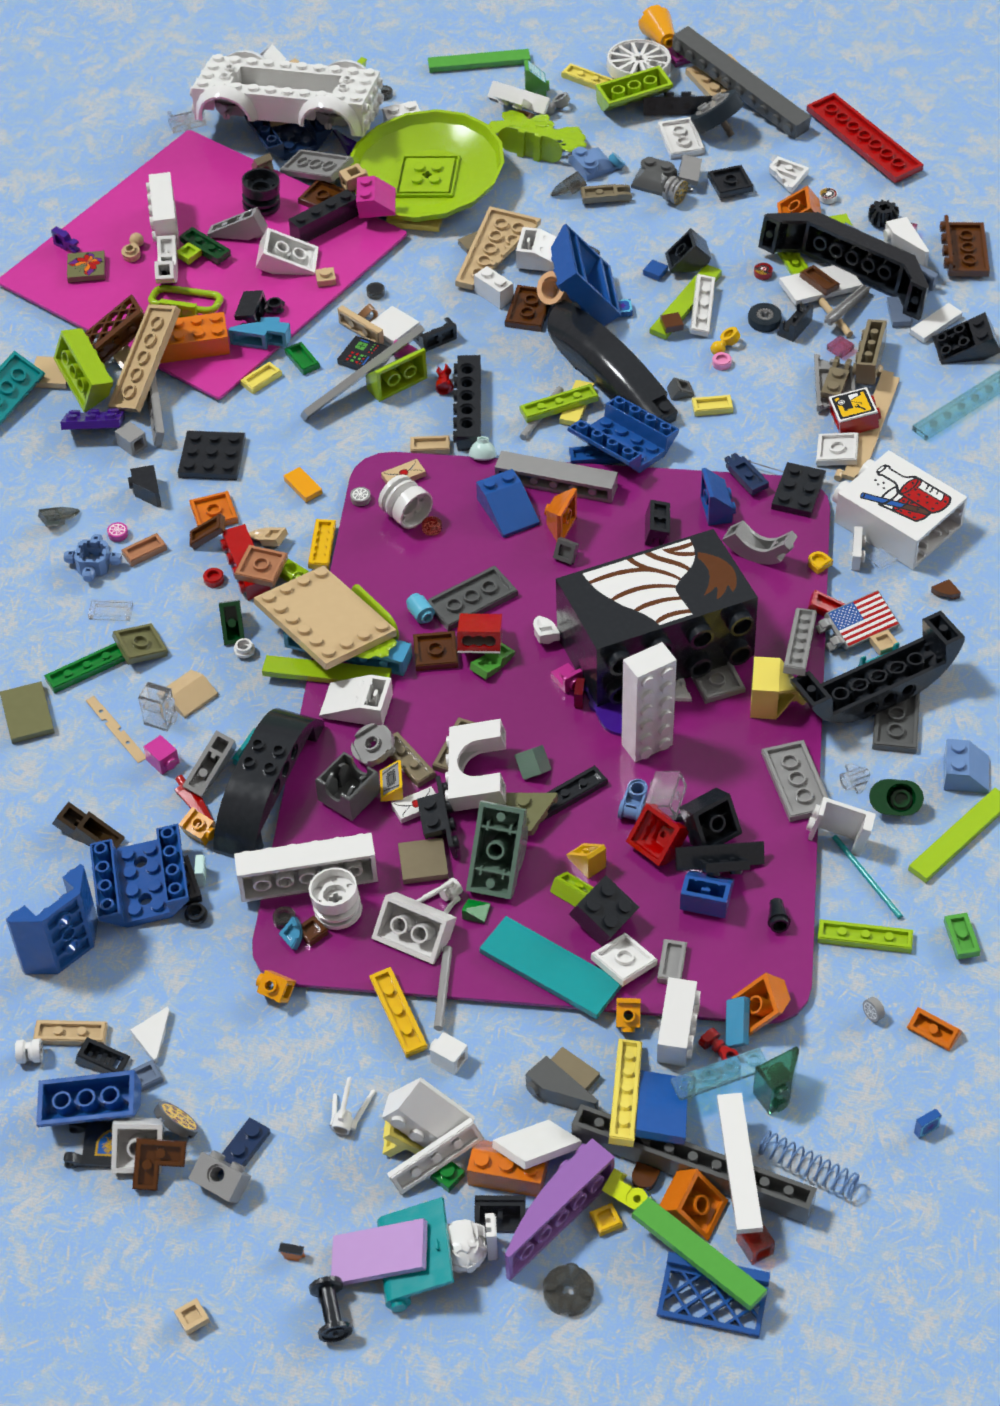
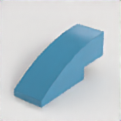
[228,322,291,350]

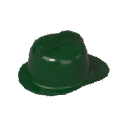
[869,779,924,816]

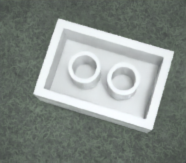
[657,977,701,1067]

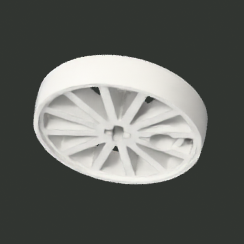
[606,39,671,79]

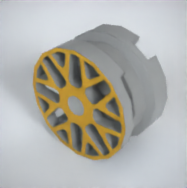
[662,176,688,205]

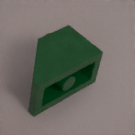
[219,600,245,645]

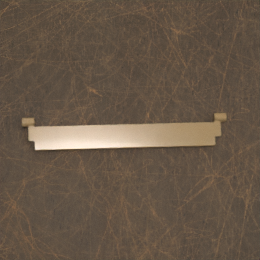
[834,365,900,481]

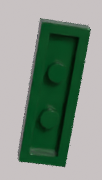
[179,227,231,265]

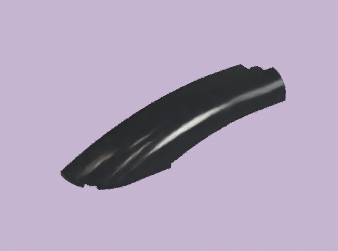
[547,300,678,423]

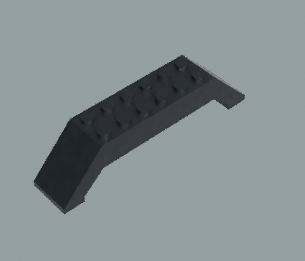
[758,212,929,320]

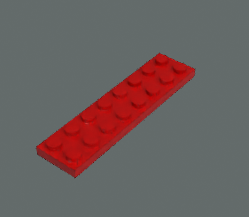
[806,93,924,183]

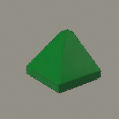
[462,899,491,924]

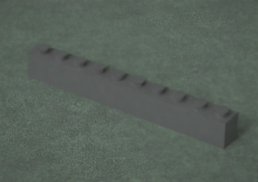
[672,26,811,139]
[571,1104,817,1224]

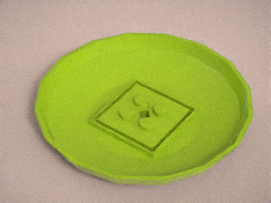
[349,109,504,222]

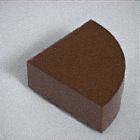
[931,579,961,599]

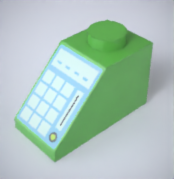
[524,60,550,96]

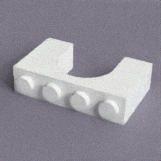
[445,719,506,812]

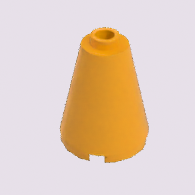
[638,5,675,49]

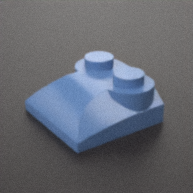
[568,147,617,181]

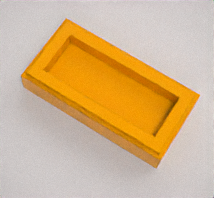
[283,467,323,503]

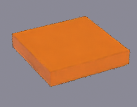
[189,491,238,526]

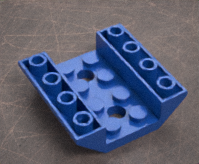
[567,396,679,473]
[90,823,189,928]
[6,864,98,974]

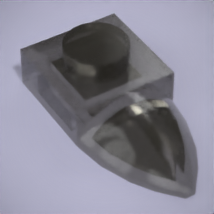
[551,171,587,196]
[38,507,80,527]

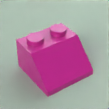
[356,176,396,219]

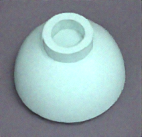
[469,436,496,461]

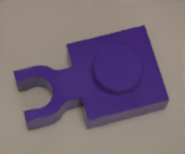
[51,226,80,253]

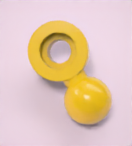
[710,327,741,355]

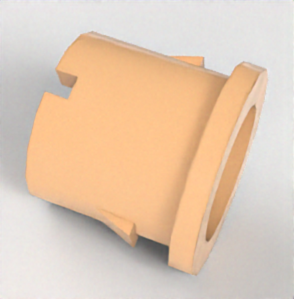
[537,271,572,305]

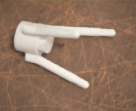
[417,878,463,913]
[329,1077,376,1135]

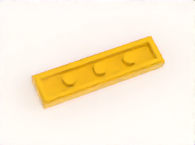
[369,967,428,1058]

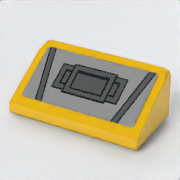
[380,760,403,801]

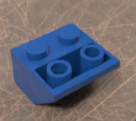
[680,870,735,918]

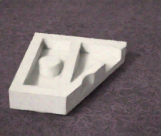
[769,156,809,193]

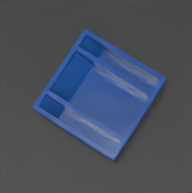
[551,224,621,326]

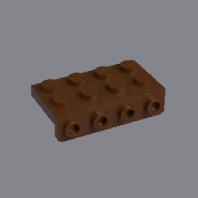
[940,215,990,277]

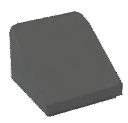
[667,378,694,400]

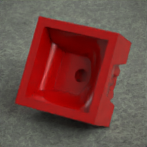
[626,803,689,866]

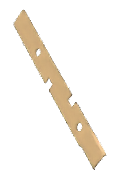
[86,696,146,763]

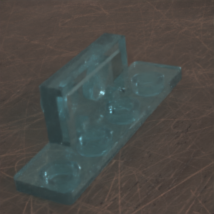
[671,1048,769,1101]

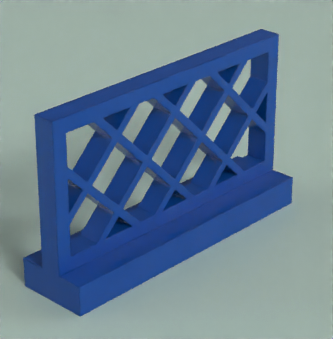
[657,1252,771,1338]

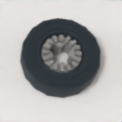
[748,303,782,332]

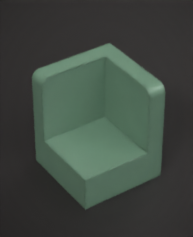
[515,745,551,779]

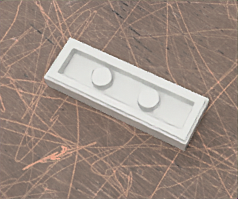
[909,303,963,343]

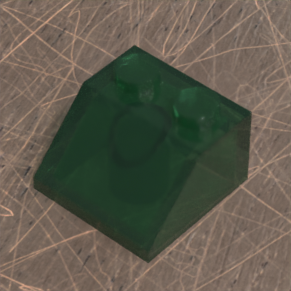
[753,1046,799,1115]

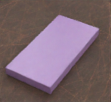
[331,1218,427,1286]

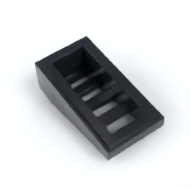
[75,1037,130,1073]

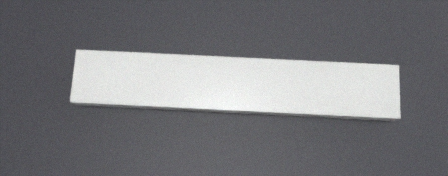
[717,1093,763,1234]

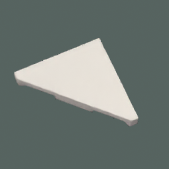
[130,1007,170,1064]

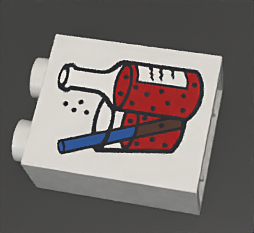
[832,450,967,570]

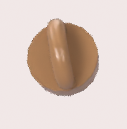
[358,304,378,322]

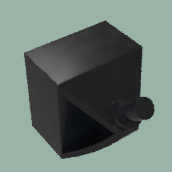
[673,788,742,846]

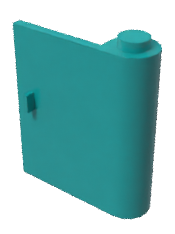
[377,1197,454,1312]

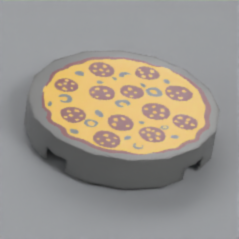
[154,1101,199,1139]

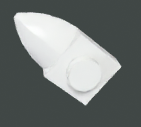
[533,616,560,644]

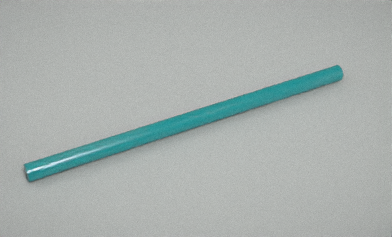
[832,835,903,919]

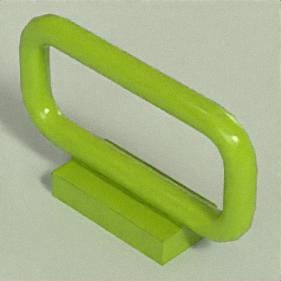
[148,285,224,318]

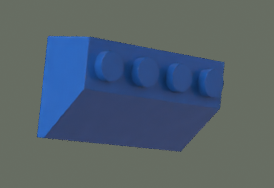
[36,1070,141,1127]

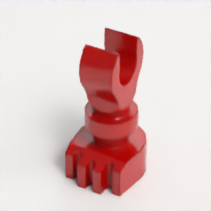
[435,364,454,395]
[698,1027,739,1068]

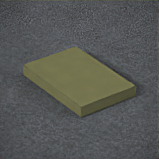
[0,681,55,744]

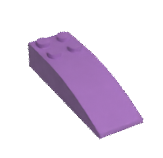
[505,1138,615,1281]

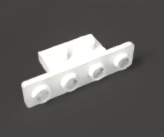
[487,81,551,115]

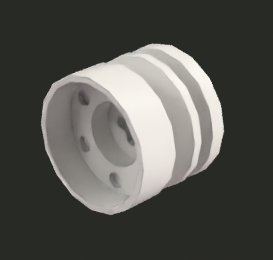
[378,474,433,529]
[309,867,362,930]

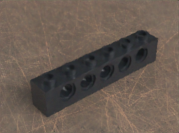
[453,355,481,451]

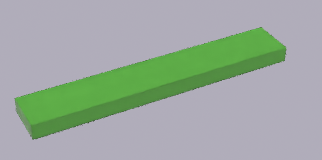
[428,49,531,73]
[632,1197,767,1311]

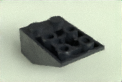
[932,312,1000,364]

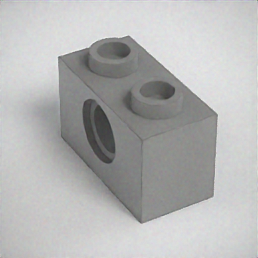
[188,1150,251,1203]

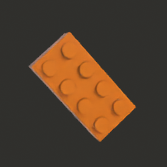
[160,312,230,364]

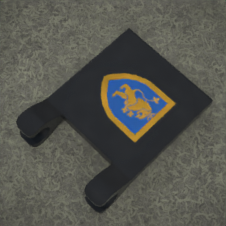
[64,1121,113,1168]

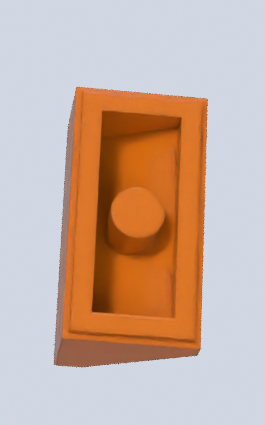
[907,1007,962,1051]

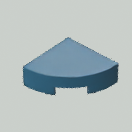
[279,917,302,950]

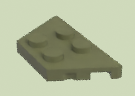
[478,793,558,836]

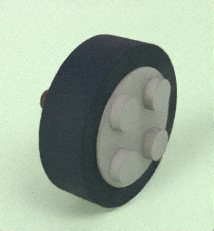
[690,90,744,137]

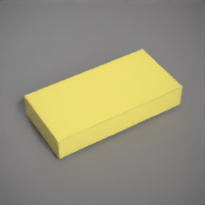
[240,362,282,394]
[692,395,733,417]

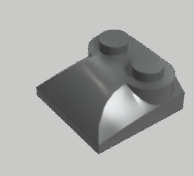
[631,157,678,196]

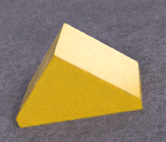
[566,843,606,879]

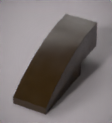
[52,801,125,849]

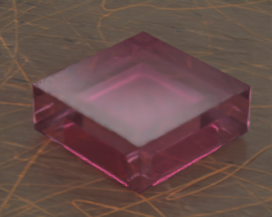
[827,335,854,358]

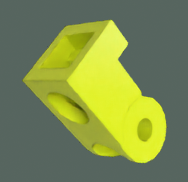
[602,1168,652,1210]

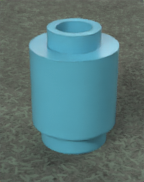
[406,593,435,624]

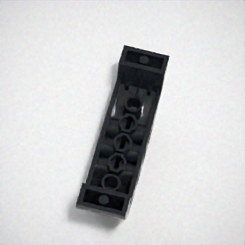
[790,611,965,723]
[213,708,325,858]

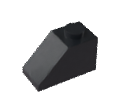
[128,465,162,507]

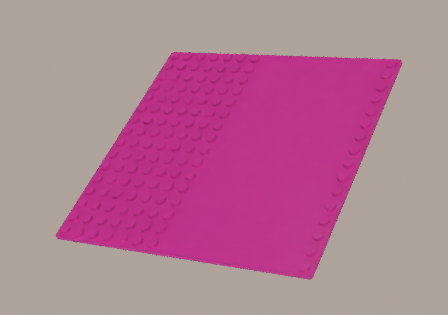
[0,130,407,400]

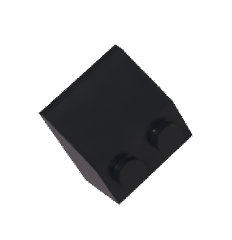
[665,228,711,273]

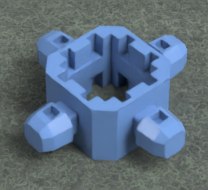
[63,534,122,582]

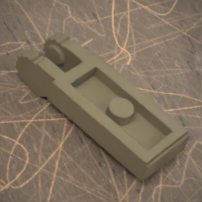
[581,184,632,204]
[820,356,852,399]

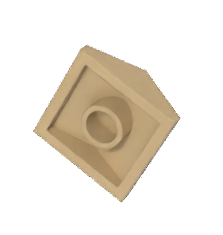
[158,670,218,718]

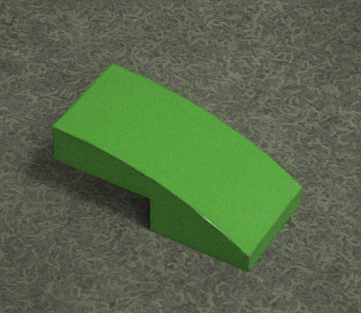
[470,643,515,679]

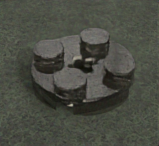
[543,1263,594,1316]

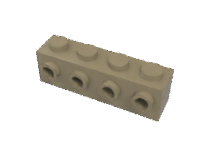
[852,319,887,385]

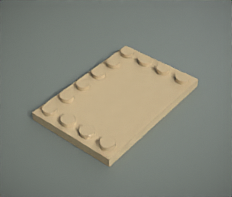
[254,565,397,670]

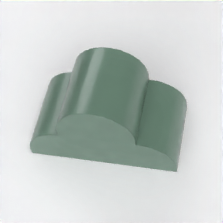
[466,801,528,899]

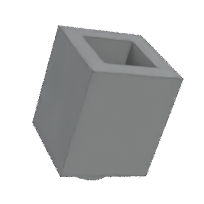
[115,421,147,456]

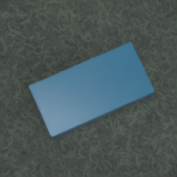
[725,996,750,1048]

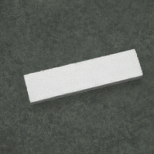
[690,274,715,337]
[387,1117,484,1195]

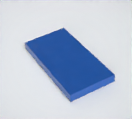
[635,1070,688,1145]

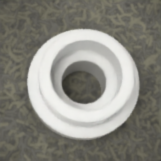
[234,638,255,658]

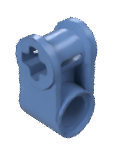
[618,779,648,821]

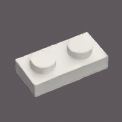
[851,526,866,571]

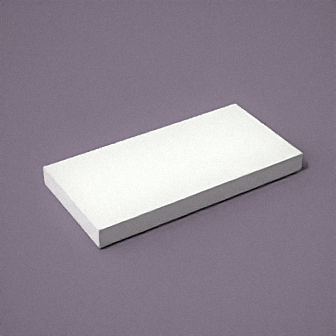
[779,265,863,306]

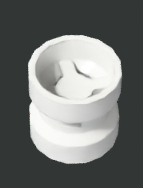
[15,1038,43,1064]

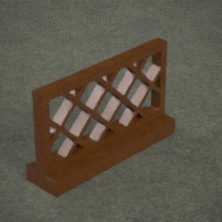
[85,294,145,363]

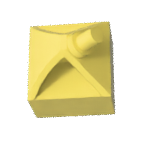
[750,657,806,719]

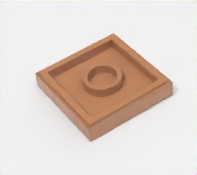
[234,545,288,587]

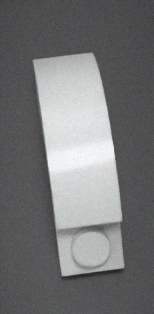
[154,235,178,284]

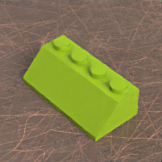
[595,65,673,112]
[53,328,113,412]

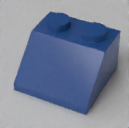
[700,468,736,526]

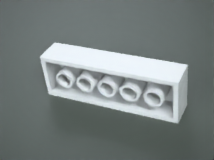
[622,642,677,762]
[234,833,378,902]

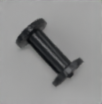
[309,1276,353,1342]

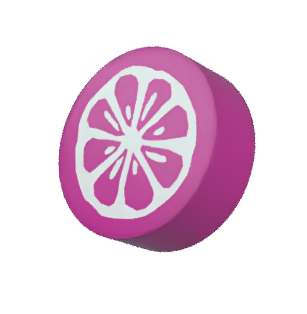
[107,522,128,542]

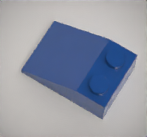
[476,469,540,538]

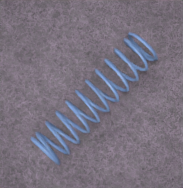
[758,1130,860,1199]

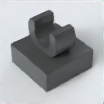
[553,537,579,565]

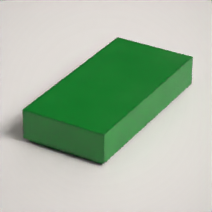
[285,342,320,375]

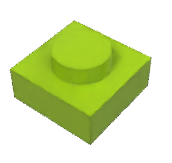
[177,242,202,265]

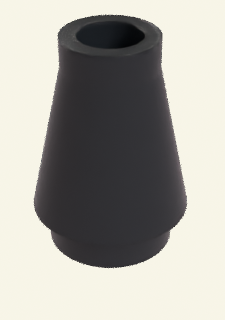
[768,898,791,933]

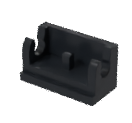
[234,290,267,325]
[777,301,814,342]
[414,317,457,352]
[645,500,670,545]
[474,1195,526,1233]

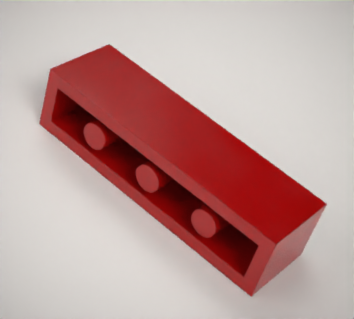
[220,524,271,601]

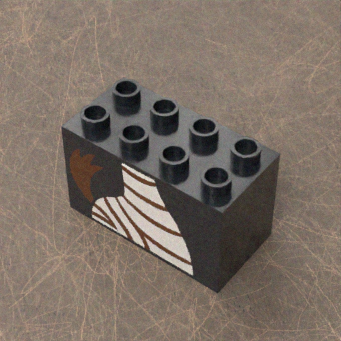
[556,529,758,707]

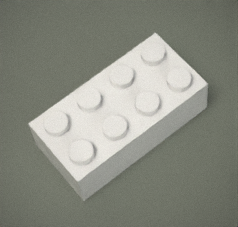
[146,172,180,247]

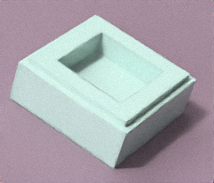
[194,855,207,887]

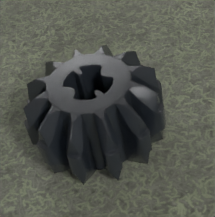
[868,199,899,228]

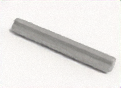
[824,285,870,325]

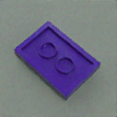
[60,408,125,430]

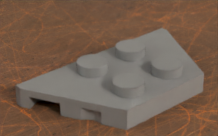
[814,354,855,411]

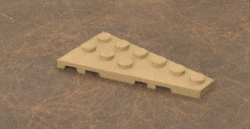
[455,206,541,290]

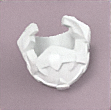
[447,1219,487,1274]

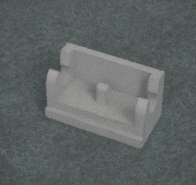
[677,154,702,192]

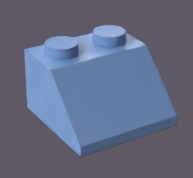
[943,739,989,793]

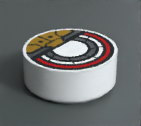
[819,188,837,204]

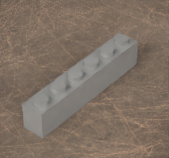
[495,451,618,503]

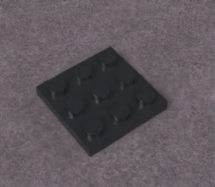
[178,431,246,480]

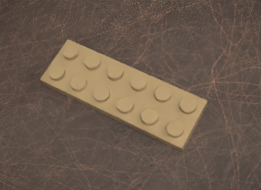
[108,304,181,413]

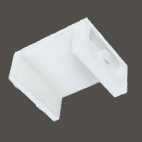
[806,797,876,856]

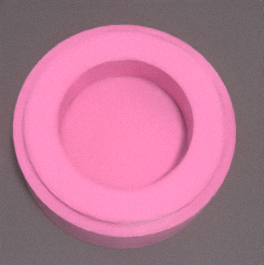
[712,352,732,370]

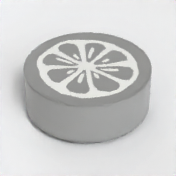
[350,487,371,506]
[863,997,885,1022]

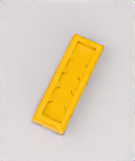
[308,519,336,570]

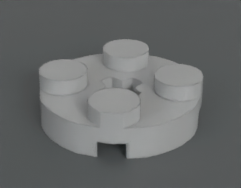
[351,723,396,768]

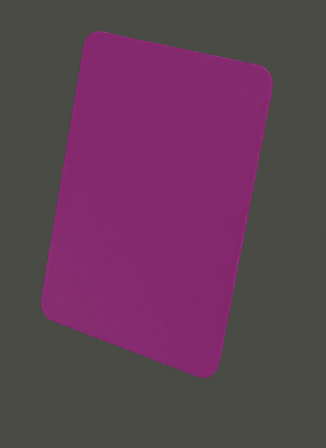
[252,452,830,1024]

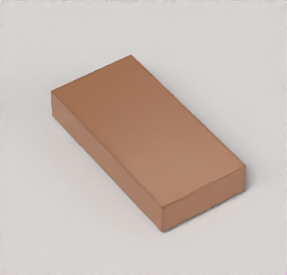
[121,533,167,567]

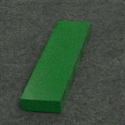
[44,643,126,694]

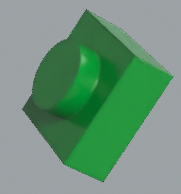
[430,1161,465,1193]

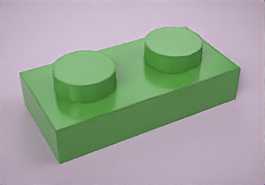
[943,913,981,960]

